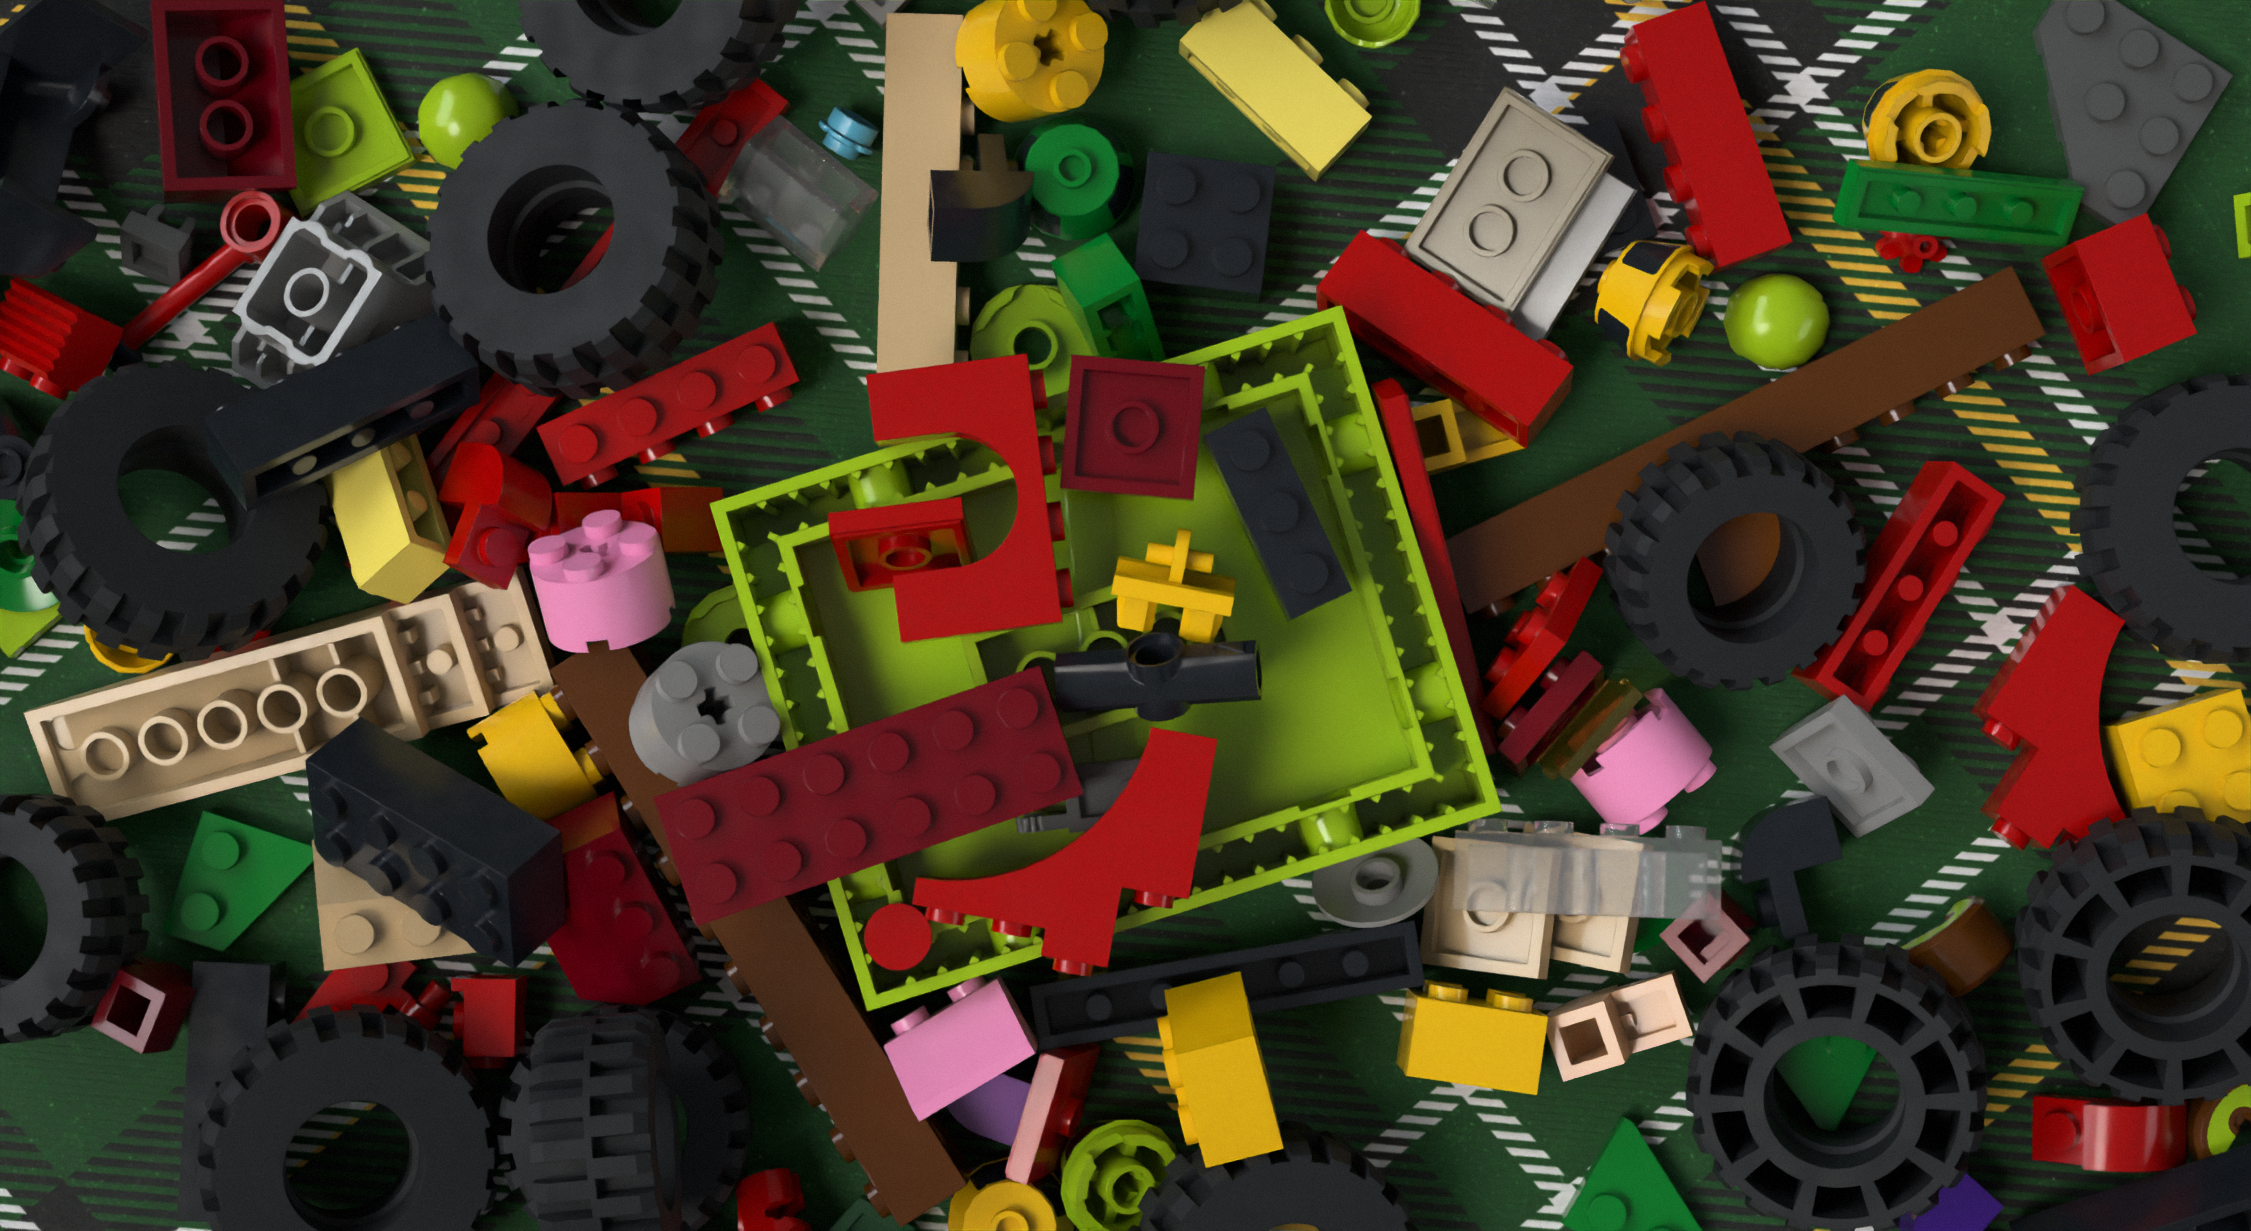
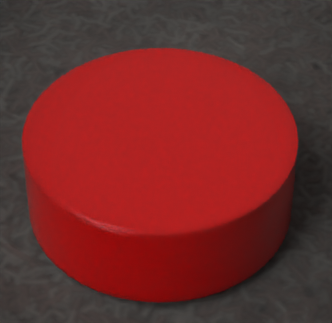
[864,902,933,971]

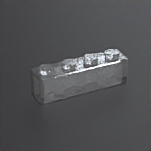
[1452,819,1722,920]

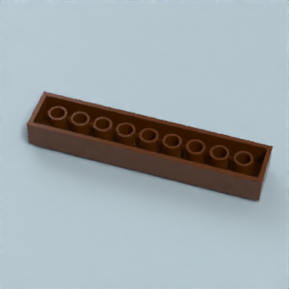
[549,640,973,1228]

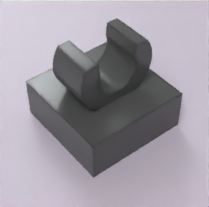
[119,204,197,287]

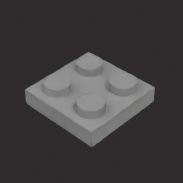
[1769,694,1935,838]

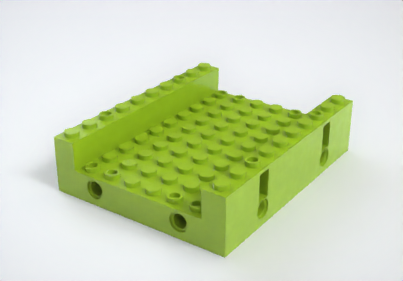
[709,305,1503,1011]

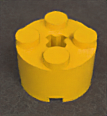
[955,0,1108,123]
[467,689,608,822]

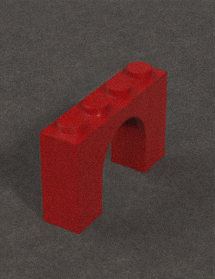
[866,353,1074,644]

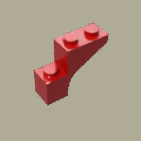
[517,487,724,566]

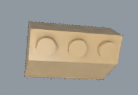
[312,840,476,971]

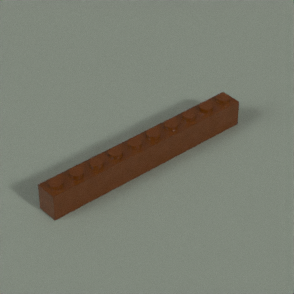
[1445,266,2046,622]

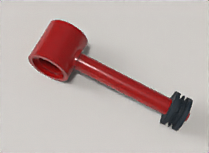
[108,190,303,373]

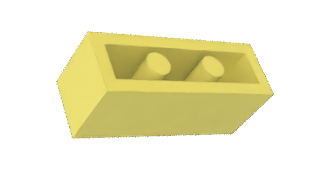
[1179,0,1372,182]
[321,433,452,605]

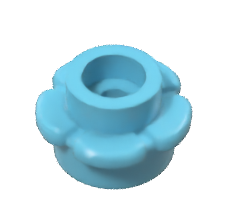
[818,105,880,161]

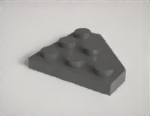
[2032,0,2233,228]

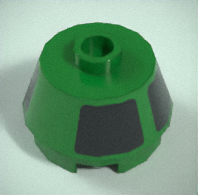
[1014,115,1136,241]

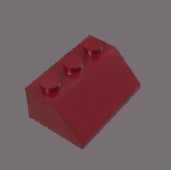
[150,0,297,204]
[545,791,702,1006]

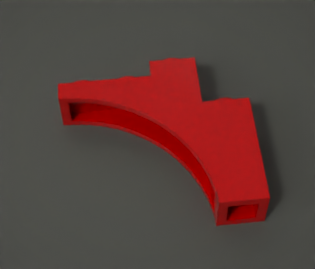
[1970,585,2126,851]
[912,727,1218,976]

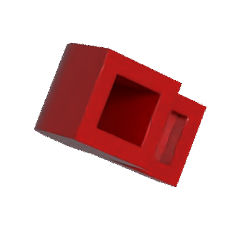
[437,441,552,590]
[2032,1093,2187,1172]

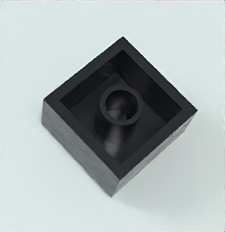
[1134,151,1276,304]

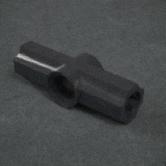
[1054,632,1263,722]

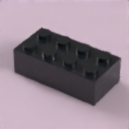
[305,717,566,969]

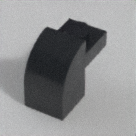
[927,134,1034,262]
[1730,795,1843,940]

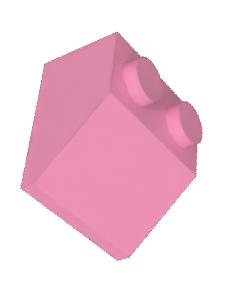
[884,974,1038,1122]

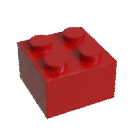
[2040,213,2197,376]

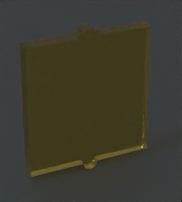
[1536,678,1644,781]

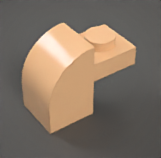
[1546,970,1696,1082]

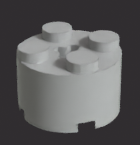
[629,641,780,787]

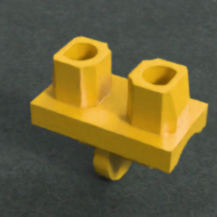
[1111,528,1237,643]

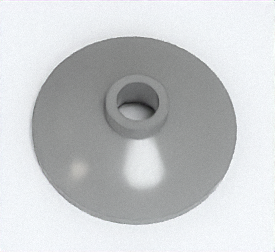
[1312,838,1440,928]

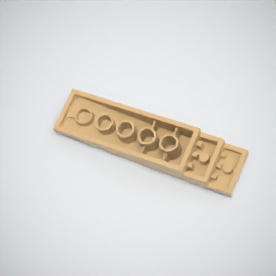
[24,565,557,822]

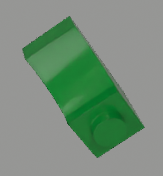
[1050,232,1167,362]

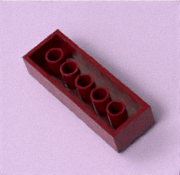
[653,665,1084,927]

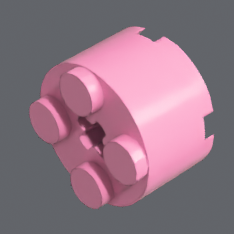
[528,510,676,653]
[1562,688,1717,835]

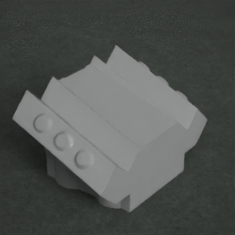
[232,190,436,390]

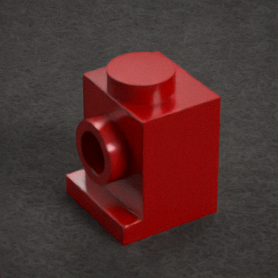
[451,974,527,1068]

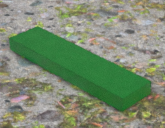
[1832,158,2085,248]

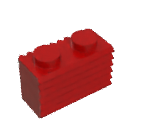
[0,277,126,401]

